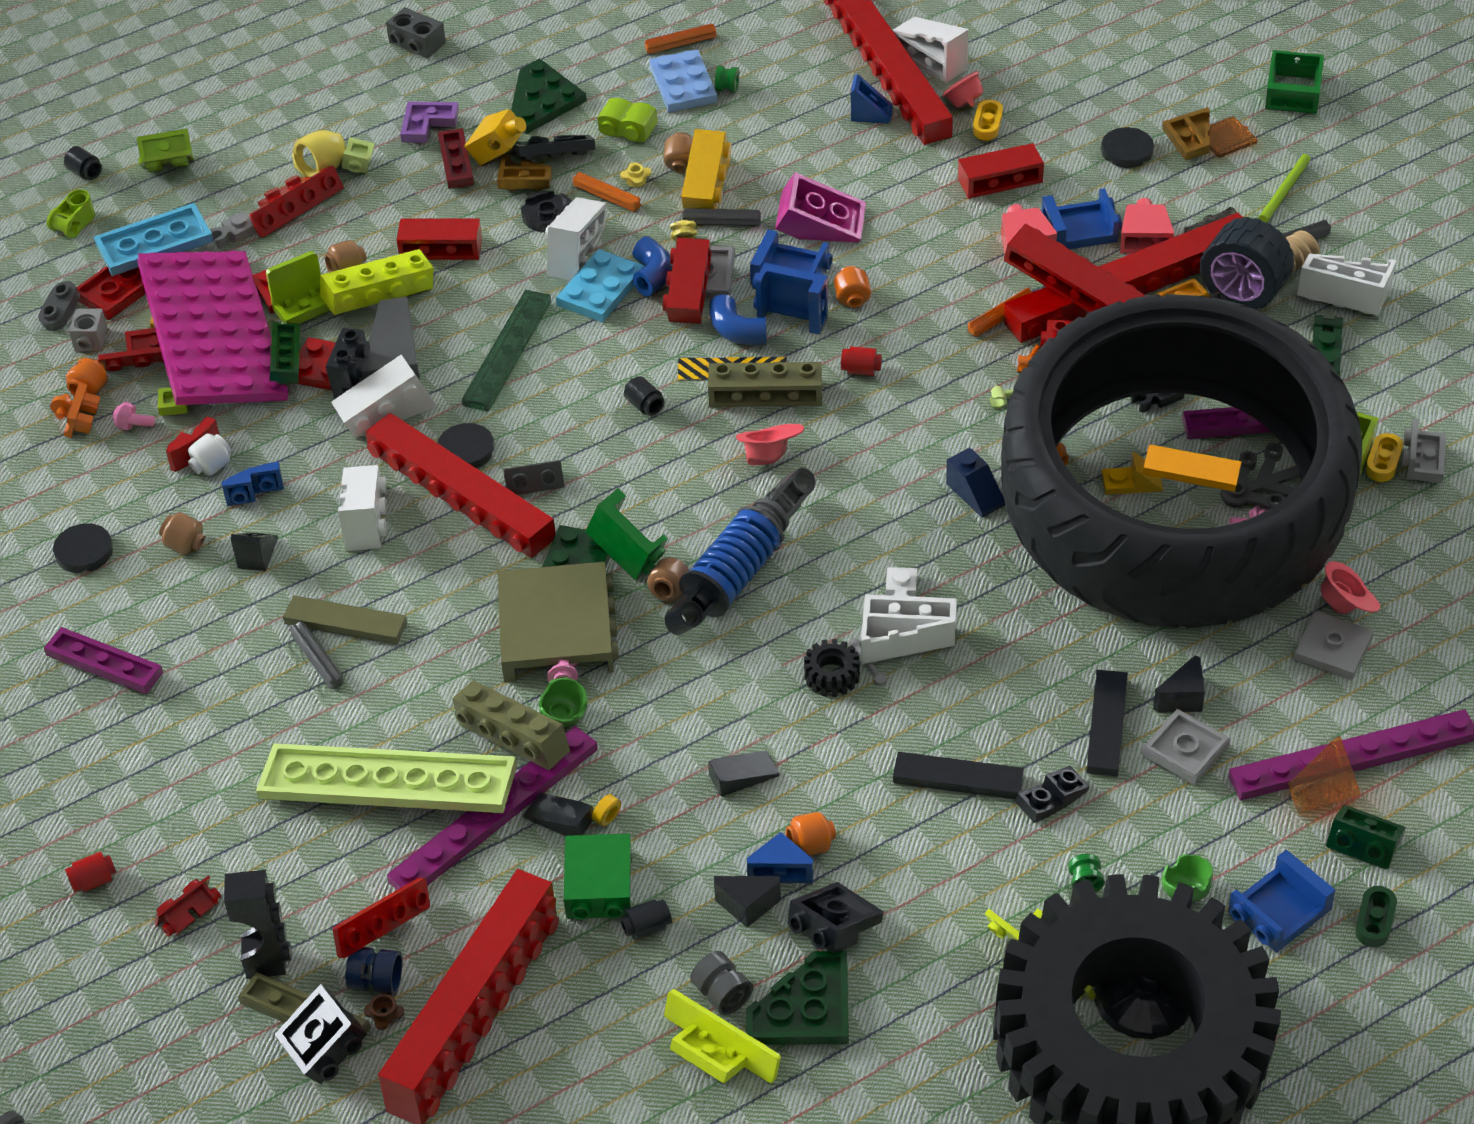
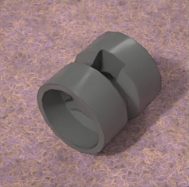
[690,951,753,1015]

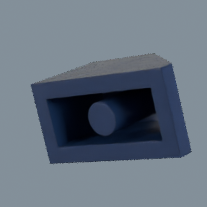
[946,447,1005,518]

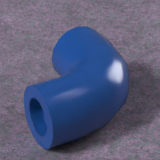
[632,236,673,296]
[709,294,767,346]

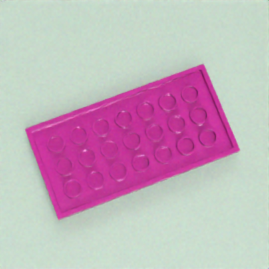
[137,251,288,405]

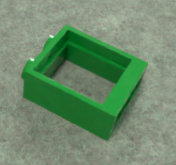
[1265,50,1324,114]

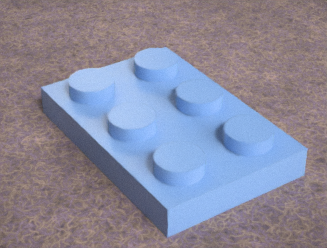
[649,49,717,113]

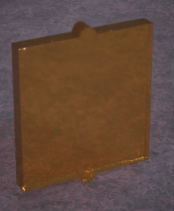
[1209,116,1258,158]

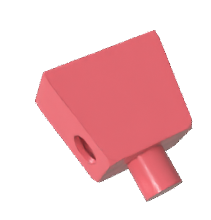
[1120,198,1174,253]
[1001,204,1057,254]

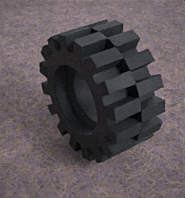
[804,639,860,697]

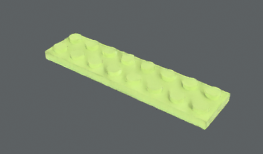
[256,743,517,813]

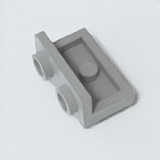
[1402,418,1446,483]

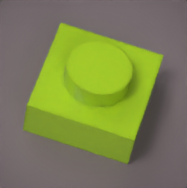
[158,387,188,416]

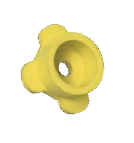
[620,162,651,187]
[670,220,697,242]

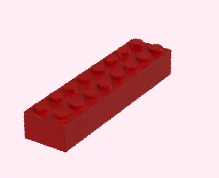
[378,868,559,1124]

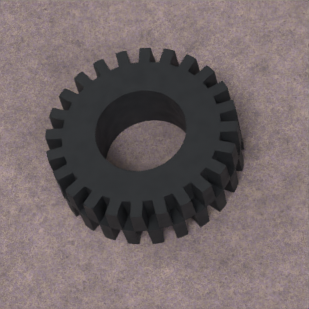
[993,874,1281,1124]

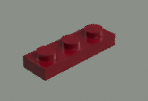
[438,128,474,189]

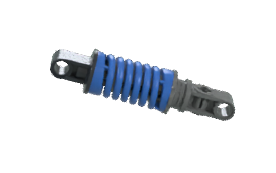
[665,468,816,635]

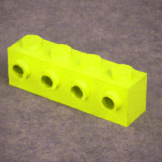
[320,249,434,315]

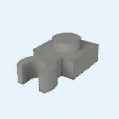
[210,211,257,248]

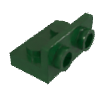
[1326,804,1406,869]

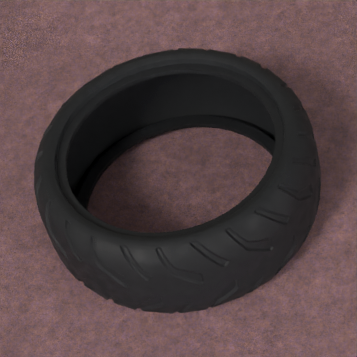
[1001,294,1362,628]

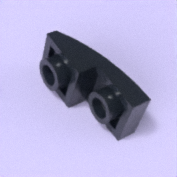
[1015,766,1090,823]

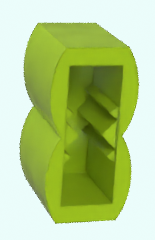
[597,98,658,142]

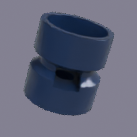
[345,947,403,994]

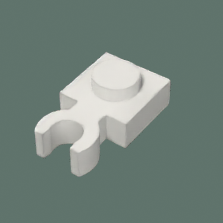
[886,567,917,597]

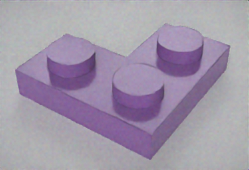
[400,101,459,143]

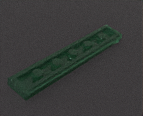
[462,289,551,412]

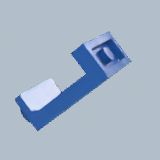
[1041,188,1122,250]
[750,229,833,284]
[752,263,828,335]
[1228,849,1336,953]

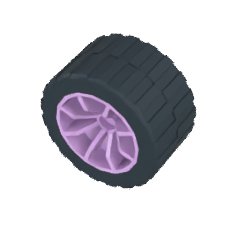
[1200,217,1294,310]

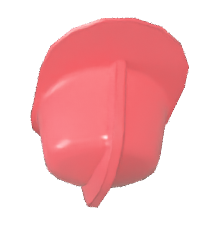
[943,71,983,108]
[736,424,804,465]
[1320,561,1380,614]

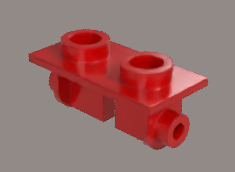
[154,875,221,937]

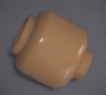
[663,132,693,173]
[324,240,367,272]
[159,512,206,555]
[647,557,689,602]

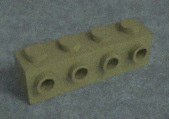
[708,362,822,407]
[452,680,570,770]

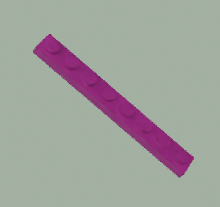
[1228,709,1474,801]
[387,726,598,890]

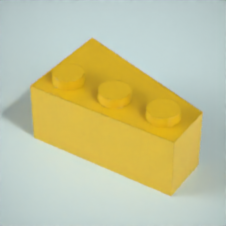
[681,129,731,209]

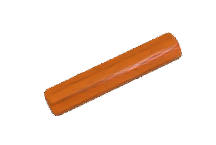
[645,23,717,54]
[572,172,641,212]
[967,288,1034,337]

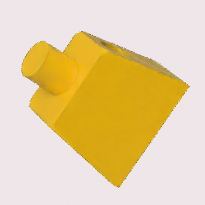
[464,109,526,166]

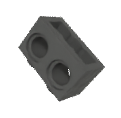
[386,7,446,59]

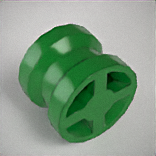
[715,65,740,93]
[1068,854,1105,892]

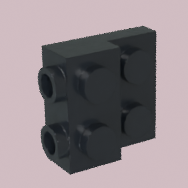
[325,328,370,400]
[787,882,884,954]
[275,984,367,1084]

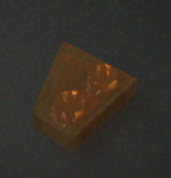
[1288,736,1361,814]

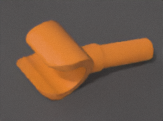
[1017,345,1041,372]

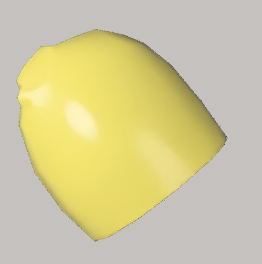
[292,130,346,177]

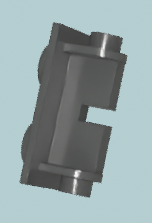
[503,460,565,495]

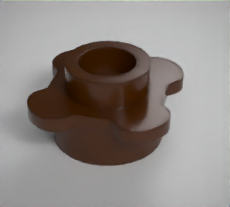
[364,994,404,1030]

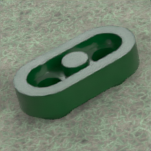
[1355,886,1397,947]

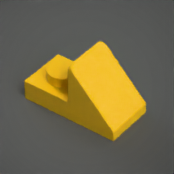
[1101,452,1164,495]

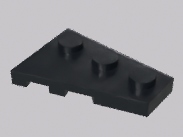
[511,134,595,160]

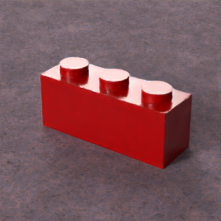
[958,143,1044,199]
[396,218,482,260]
[663,237,712,324]

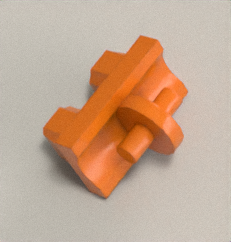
[50,382,101,438]

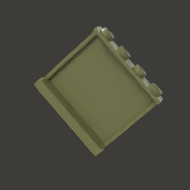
[498,562,619,682]

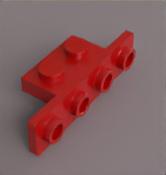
[249,166,344,237]
[98,328,165,371]
[332,877,430,959]

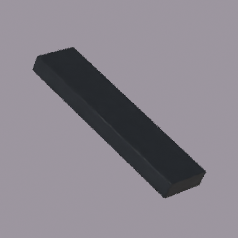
[1086,669,1128,777]
[893,752,1024,799]

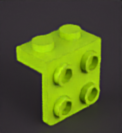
[136,128,194,172]
[266,251,330,324]

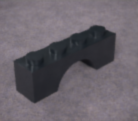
[224,869,292,979]

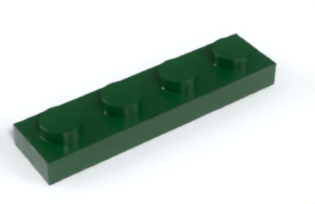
[270,322,300,385]

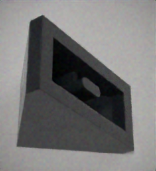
[231,532,278,571]
[1153,655,1205,713]
[714,876,781,927]

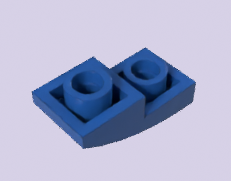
[222,461,284,506]

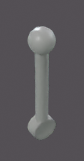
[849,638,887,686]

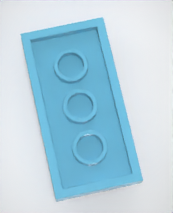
[94,203,214,276]

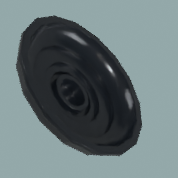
[1094,976,1189,1040]

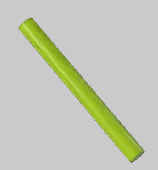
[1258,154,1311,223]

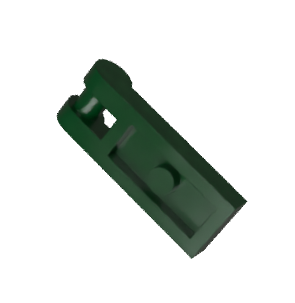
[1312,315,1343,376]

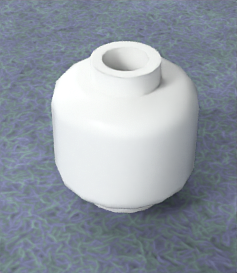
[188,434,231,476]

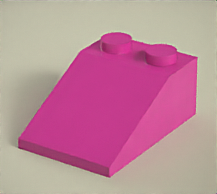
[775,172,866,243]

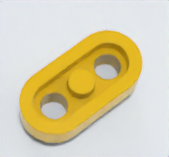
[973,100,1003,141]
[1366,433,1403,482]

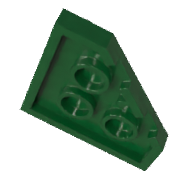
[511,58,587,134]
[746,951,849,1045]

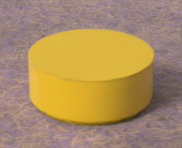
[592,794,621,827]

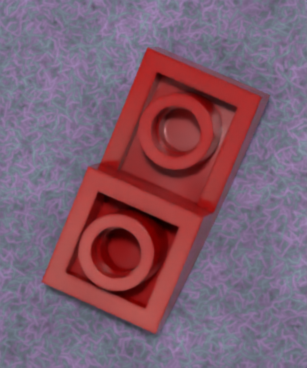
[166,416,220,472]

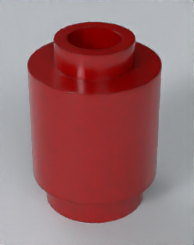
[841,346,882,376]
[65,851,116,893]

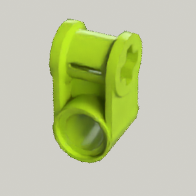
[46,189,96,238]

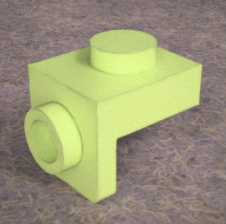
[342,137,375,174]

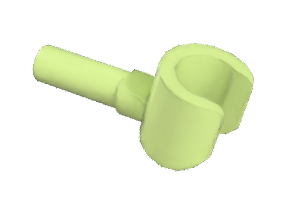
[989,386,1013,409]

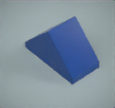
[851,74,893,124]
[747,832,813,883]

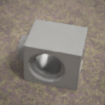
[69,309,108,351]

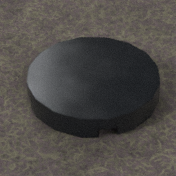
[1101,127,1154,168]
[521,190,572,232]
[438,423,495,468]
[53,523,113,573]

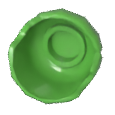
[539,677,588,728]
[1162,855,1213,903]

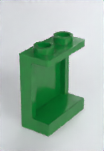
[585,488,668,581]
[564,833,632,920]

